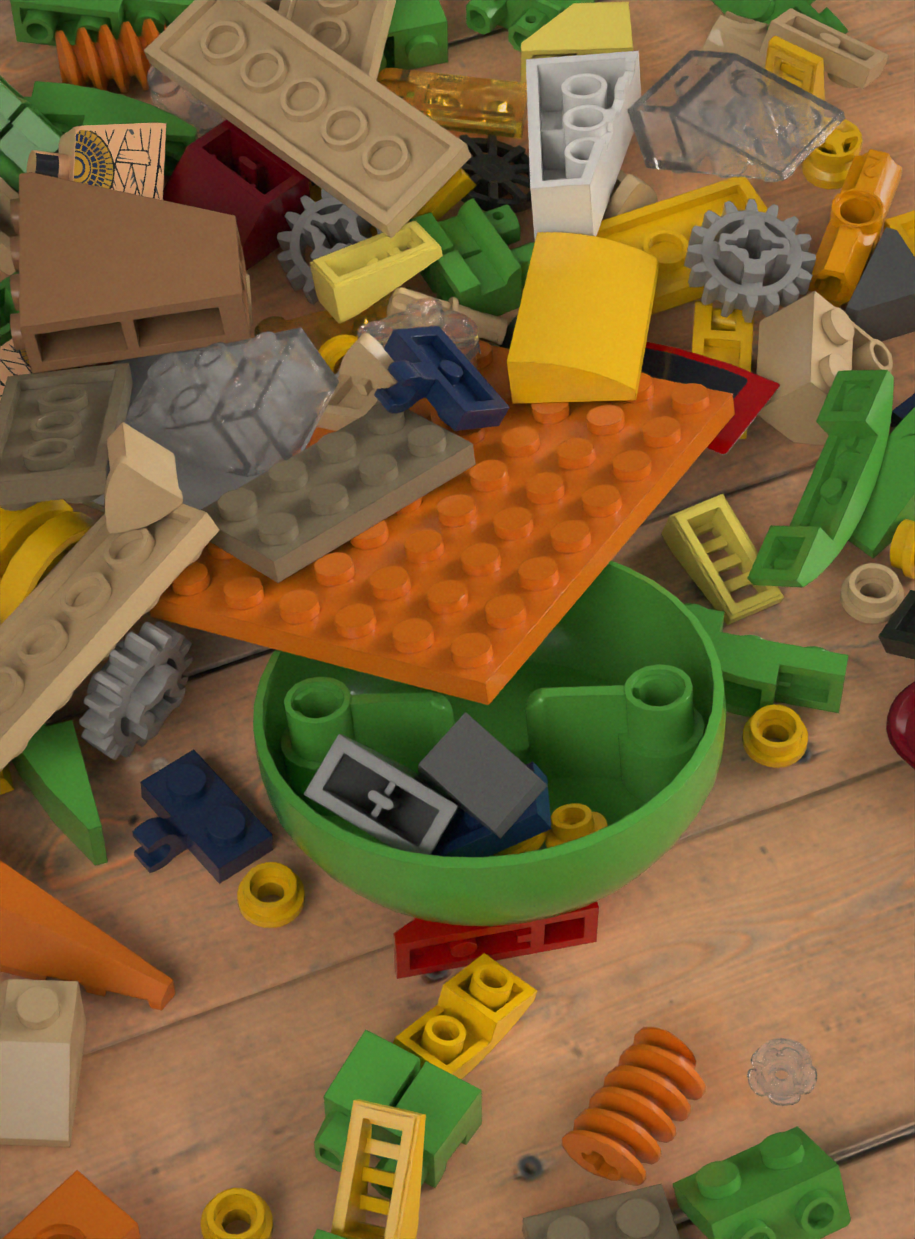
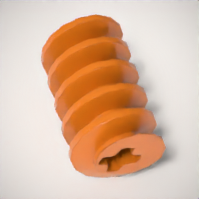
[55,18,173,94]
[562,1027,706,1186]

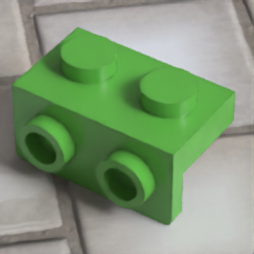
[673,1126,851,1239]

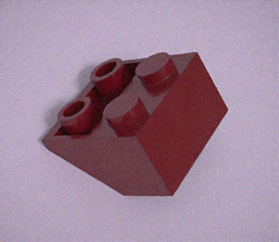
[163,119,310,270]

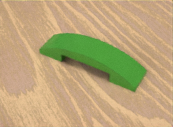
[747,370,894,587]

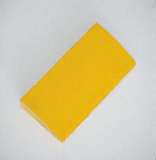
[507,232,659,404]

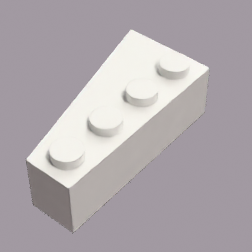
[526,51,642,239]

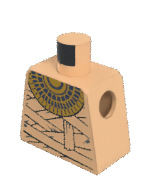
[27,123,166,200]

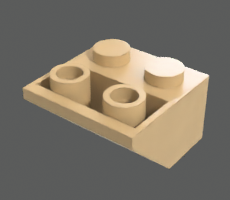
[756,291,893,445]

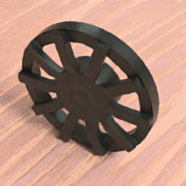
[459,134,532,213]

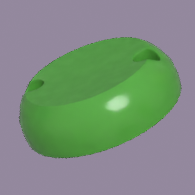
[253,561,726,926]

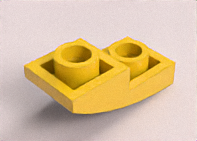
[393,953,537,1079]

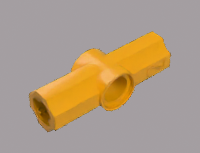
[808,149,902,307]

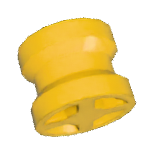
[802,117,862,190]

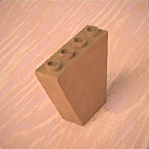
[10,172,251,374]

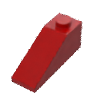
[393,901,599,979]

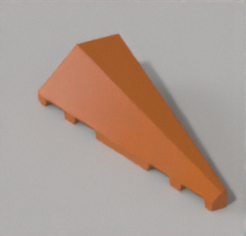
[0,860,176,1011]

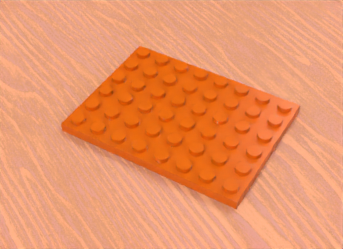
[149,337,735,705]

